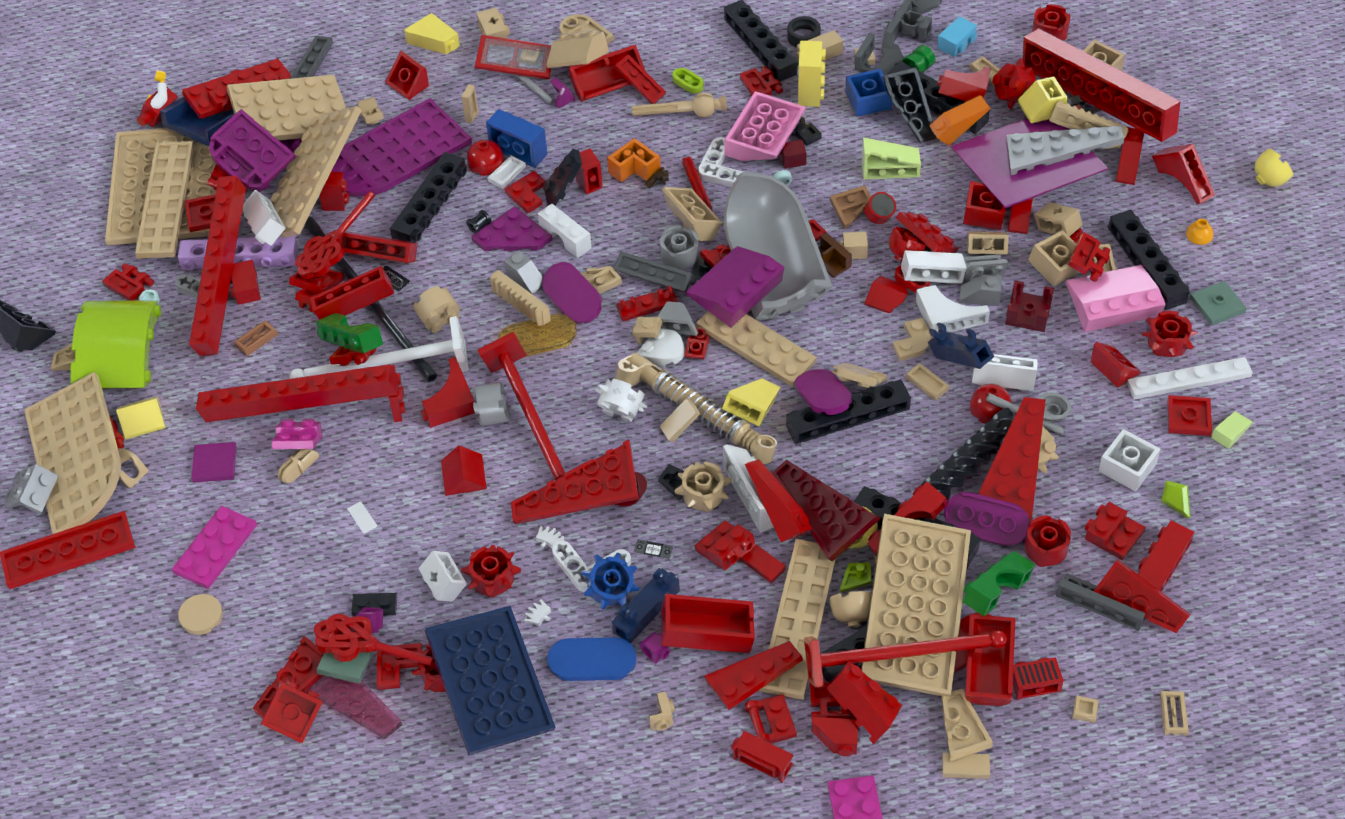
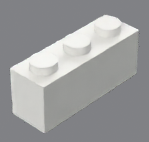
[901,250,966,284]
[972,354,1037,391]

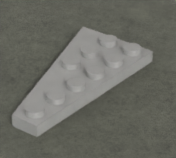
[1007,126,1124,175]

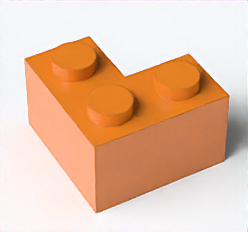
[607,138,661,182]

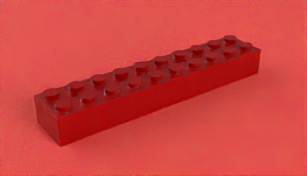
[1022,29,1181,142]

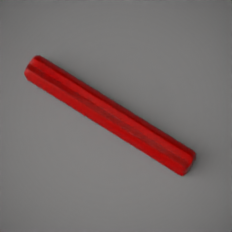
[682,156,712,211]

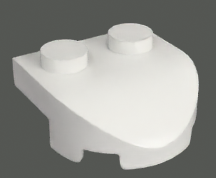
[637,328,685,369]

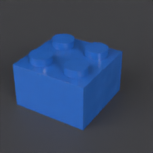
[845,68,892,117]

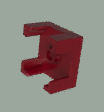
[1005,280,1054,332]

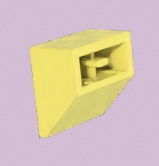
[1018,77,1067,123]

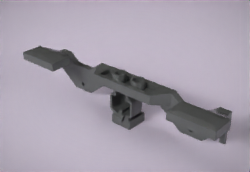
[855,0,942,75]

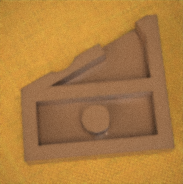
[830,185,871,229]

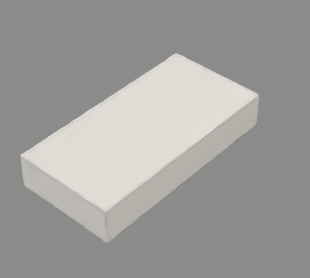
[488,155,526,189]

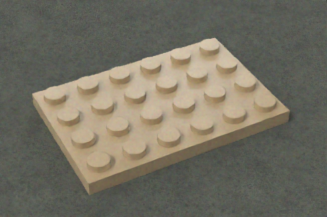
[227,75,353,140]

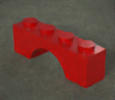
[867,482,948,556]

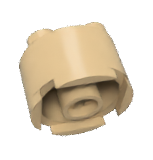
[413,286,460,333]

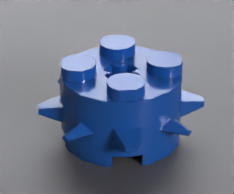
[581,553,640,610]

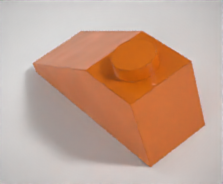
[929,95,991,146]

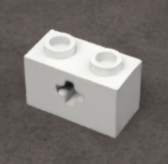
[418,551,467,602]

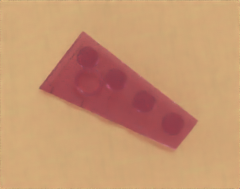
[312,677,402,739]

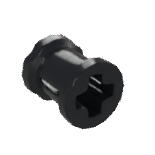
[466,210,492,234]

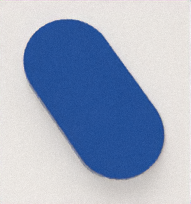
[547,637,637,681]

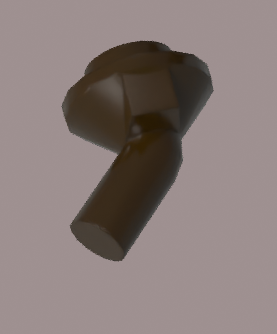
[645,167,669,189]

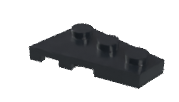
[543,148,582,206]

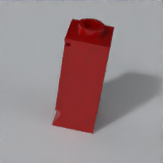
[731,731,793,783]

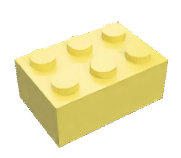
[798,41,826,107]

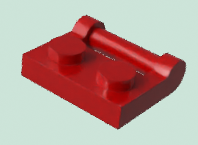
[744,694,797,744]

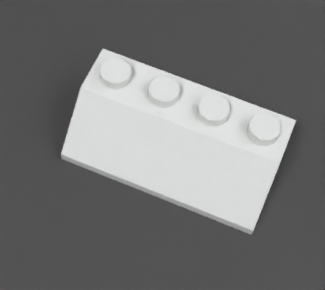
[723,445,774,533]

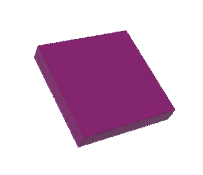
[191,442,237,483]

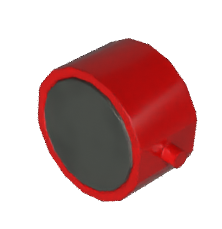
[864,192,896,224]

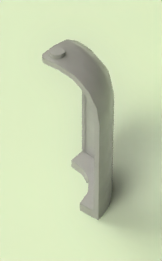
[724,172,833,320]

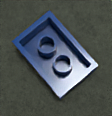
[486,109,548,168]

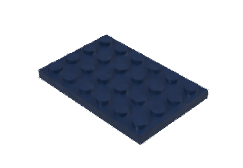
[425,606,556,756]

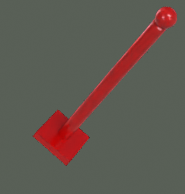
[477,332,565,480]
[804,630,1007,687]

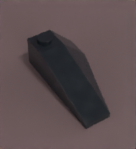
[882,67,937,143]
[0,300,56,352]

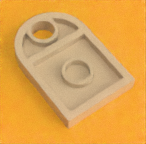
[560,14,614,44]

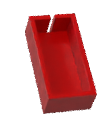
[661,594,755,653]

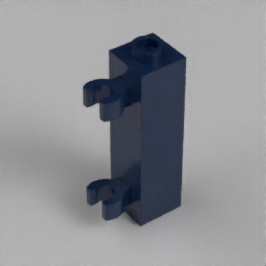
[928,322,994,369]
[612,568,680,643]

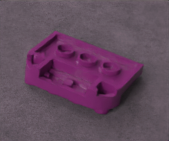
[209,109,296,192]

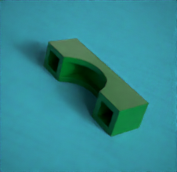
[316,313,383,354]
[962,551,1035,616]

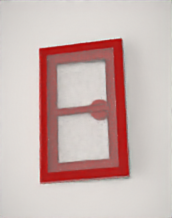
[475,35,552,79]

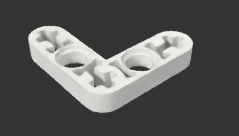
[698,137,743,187]
[552,541,631,592]

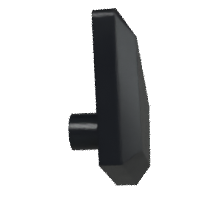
[658,464,684,500]

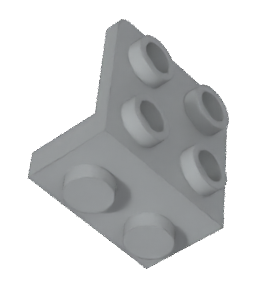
[963,254,1008,282]
[5,464,58,514]

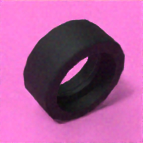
[787,16,821,48]

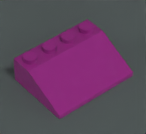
[686,246,785,328]

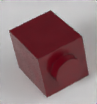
[778,140,806,169]

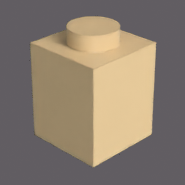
[839,232,868,259]

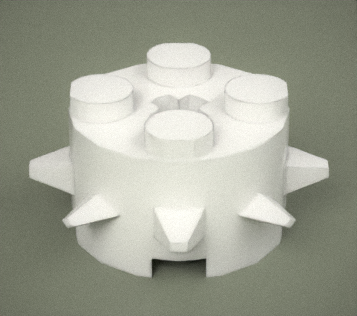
[595,379,647,422]

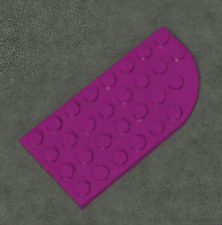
[332,98,472,197]

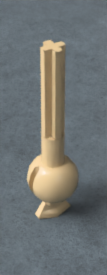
[632,92,727,118]

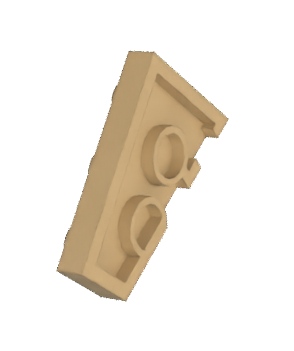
[941,688,993,761]

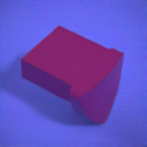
[550,77,575,108]

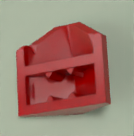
[864,276,908,313]

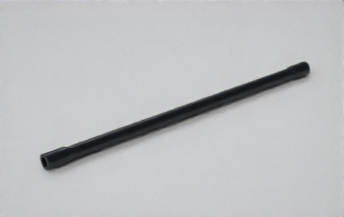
[305,216,437,382]

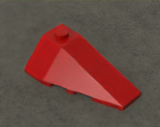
[745,459,812,543]

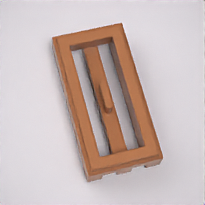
[234,320,278,356]

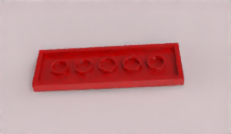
[0,511,136,590]

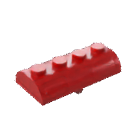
[569,44,645,102]
[965,614,1016,706]

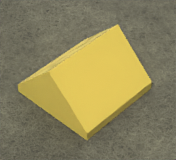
[116,396,166,439]

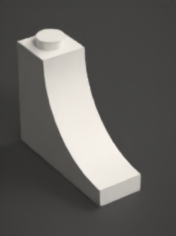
[916,285,990,332]

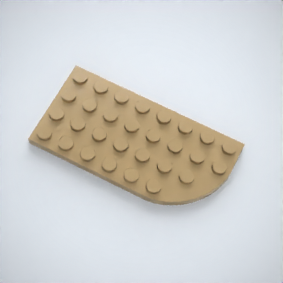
[270,106,362,238]
[24,372,121,534]

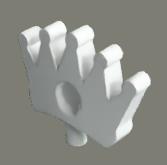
[536,526,564,548]
[524,599,551,626]

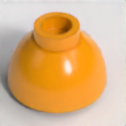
[1186,219,1214,245]

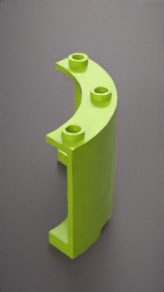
[70,300,161,388]

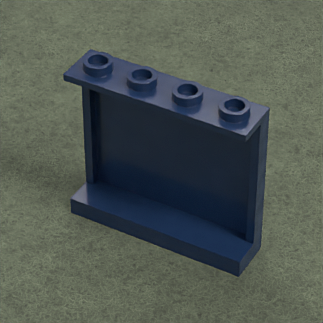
[160,97,235,146]

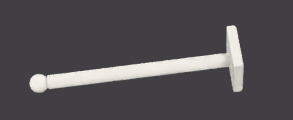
[290,316,469,379]

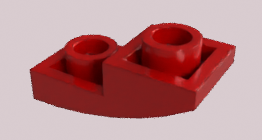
[684,326,710,360]

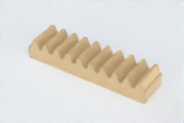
[1049,100,1128,147]
[490,270,551,326]

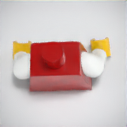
[137,70,178,127]

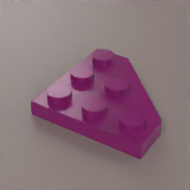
[471,206,553,251]

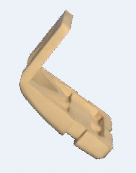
[118,448,148,488]

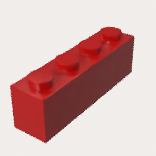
[340,231,418,263]
[310,266,394,320]
[1138,520,1195,592]

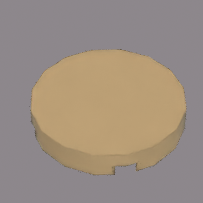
[178,594,223,635]

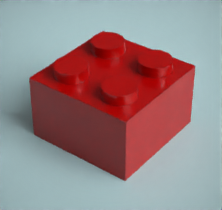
[963,181,1006,230]

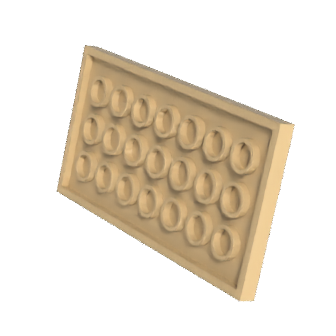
[861,514,971,697]

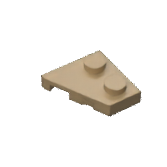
[580,266,622,294]

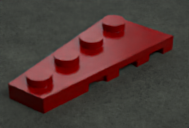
[1094,559,1191,633]
[253,636,324,719]
[704,641,803,710]

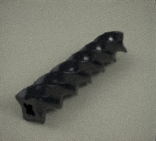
[922,408,1015,500]

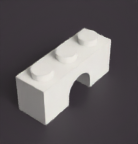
[538,204,592,259]

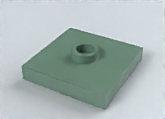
[1190,281,1247,326]
[317,652,374,684]

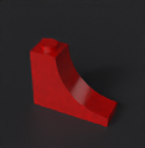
[937,66,991,101]
[1152,144,1215,204]
[420,357,475,428]

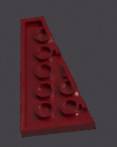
[772,459,880,562]

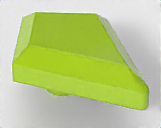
[1161,480,1191,518]
[840,563,872,593]

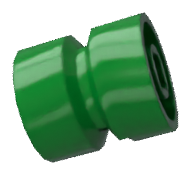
[902,45,936,73]

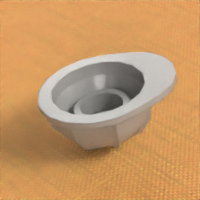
[1038,392,1071,422]

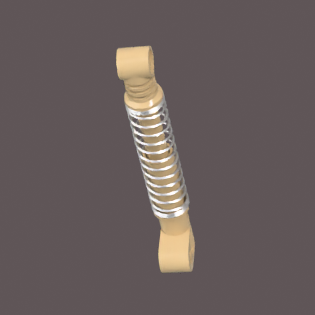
[615,353,777,464]

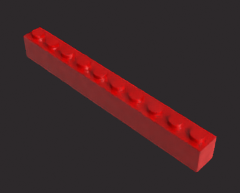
[189,175,246,356]
[196,364,399,422]

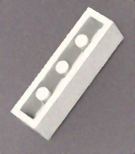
[243,190,285,246]

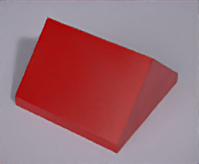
[385,51,429,100]
[1090,342,1142,388]
[441,445,487,496]

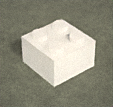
[1098,429,1161,492]

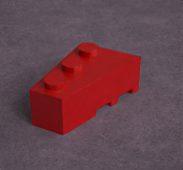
[827,661,902,745]

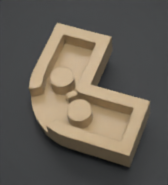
[892,317,932,361]

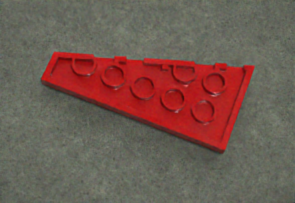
[978,397,1046,523]
[511,439,639,525]

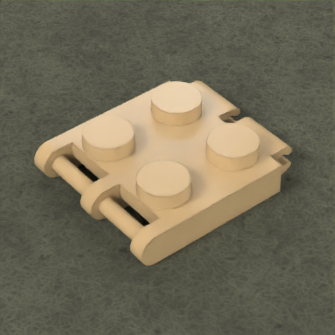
[832,363,887,388]

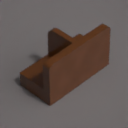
[818,232,852,278]

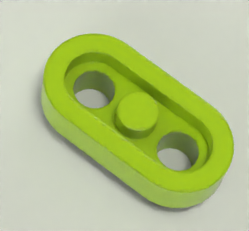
[672,68,704,94]

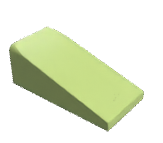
[1211,411,1253,449]

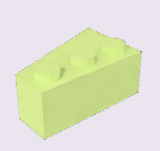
[862,137,921,180]

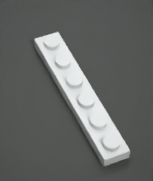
[1127,357,1253,400]

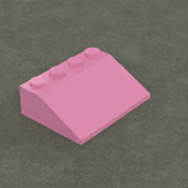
[724,91,806,161]
[1066,265,1166,332]

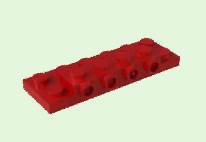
[182,58,291,119]

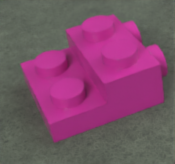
[272,419,322,449]

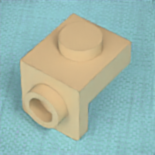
[357,97,384,125]
[632,317,662,344]
[649,691,675,731]

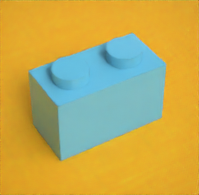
[937,16,977,57]

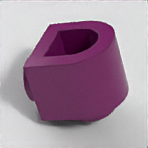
[356,607,383,633]
[639,632,671,664]

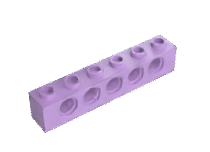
[178,236,298,271]

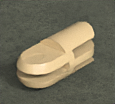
[278,449,319,483]

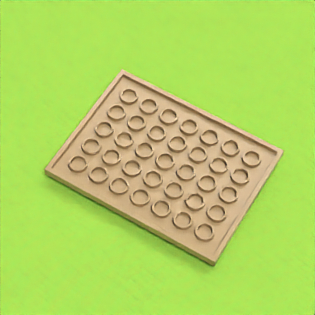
[105,128,216,246]

